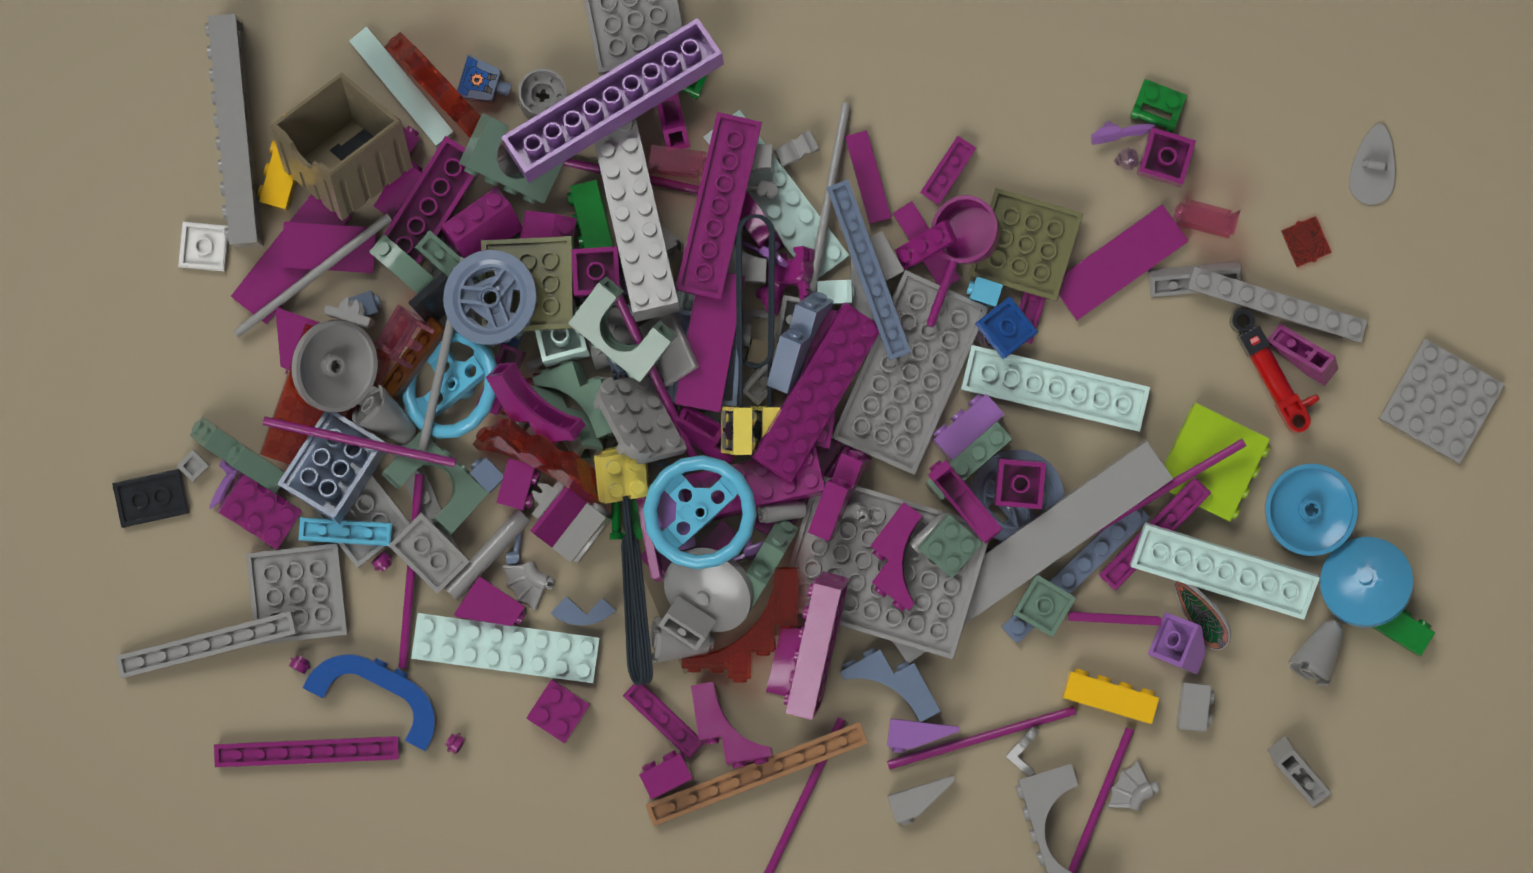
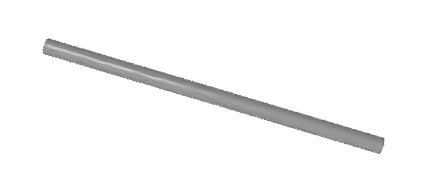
[808,103,851,293]
[233,213,393,338]
[418,257,464,451]

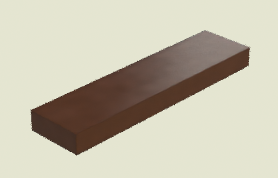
[381,316,445,402]

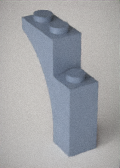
[767,292,834,393]
[840,648,940,722]

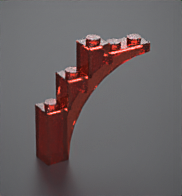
[384,32,481,139]
[472,418,601,504]
[682,567,800,683]

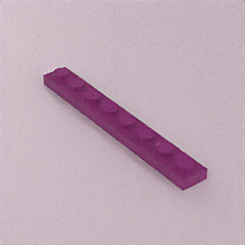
[214,736,400,767]

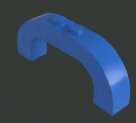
[302,654,436,751]

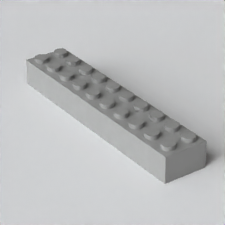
[205,14,264,249]
[594,118,680,322]

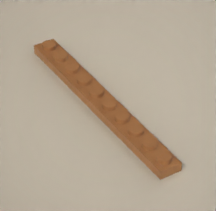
[646,722,868,826]

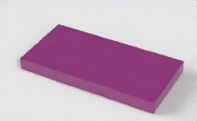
[281,222,376,273]

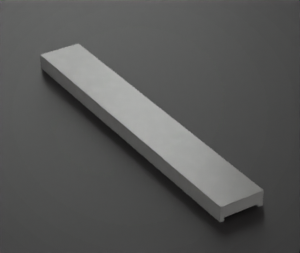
[893,440,1173,664]

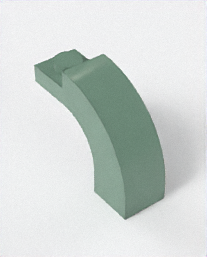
[369,235,435,294]

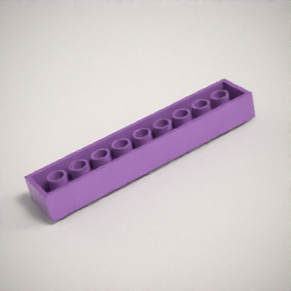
[501,18,724,183]

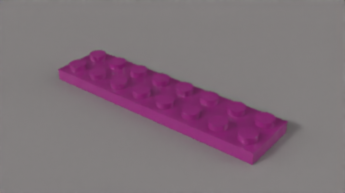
[676,112,762,301]
[751,302,879,483]

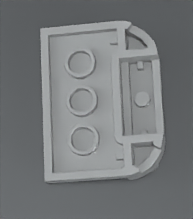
[593,375,686,464]

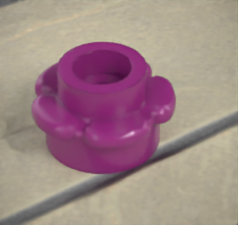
[371,551,392,572]
[289,655,311,674]
[445,733,466,754]

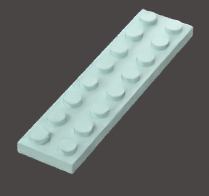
[703,110,849,279]
[961,345,1150,432]
[1130,522,1320,620]
[411,613,600,683]

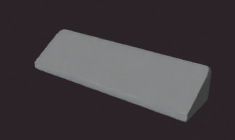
[1148,261,1241,297]

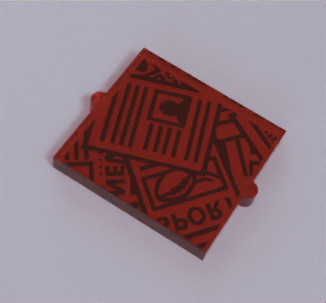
[1281,216,1332,268]

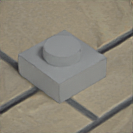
[177,450,210,482]

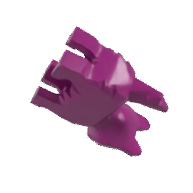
[756,246,815,315]

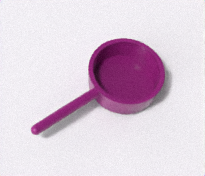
[927,195,1001,327]

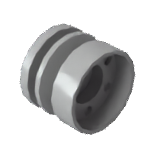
[519,68,567,119]

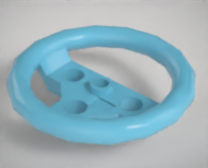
[402,329,497,439]
[643,455,757,570]

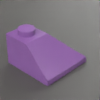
[1148,612,1206,674]

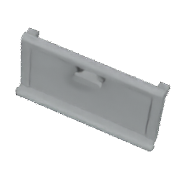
[639,313,700,387]

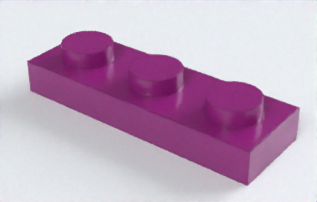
[920,136,976,206]
[895,220,957,270]

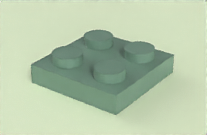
[917,513,982,578]
[1012,574,1076,637]

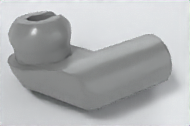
[842,502,870,522]

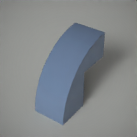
[551,596,616,625]

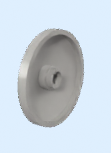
[292,319,378,412]
[664,548,754,632]

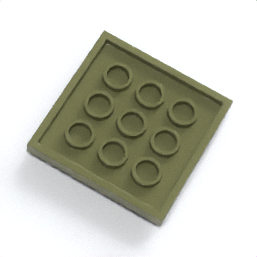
[969,188,1084,302]
[481,236,574,331]

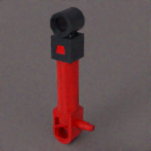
[1229,309,1320,433]

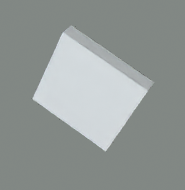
[178,222,228,272]

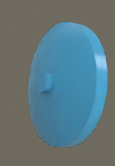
[1265,464,1358,556]
[1320,537,1414,628]

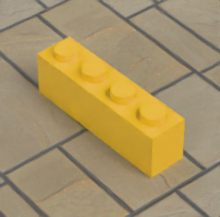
[257,114,297,211]
[1062,668,1159,724]

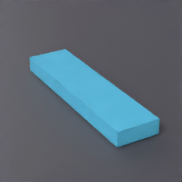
[299,517,393,546]

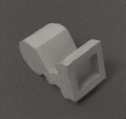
[773,130,820,167]

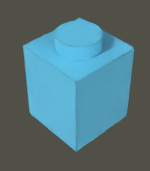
[966,277,1003,308]

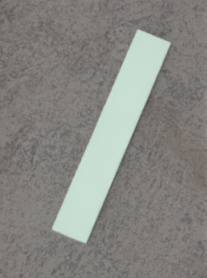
[349,26,454,147]

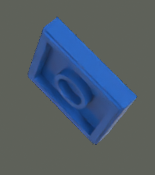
[975,297,1038,360]

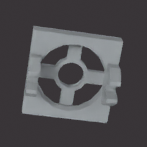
[324,297,375,329]
[532,478,568,519]

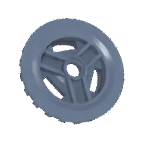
[443,250,538,345]
[970,449,1064,541]

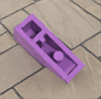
[887,718,959,753]

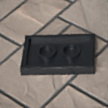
[112,469,190,528]

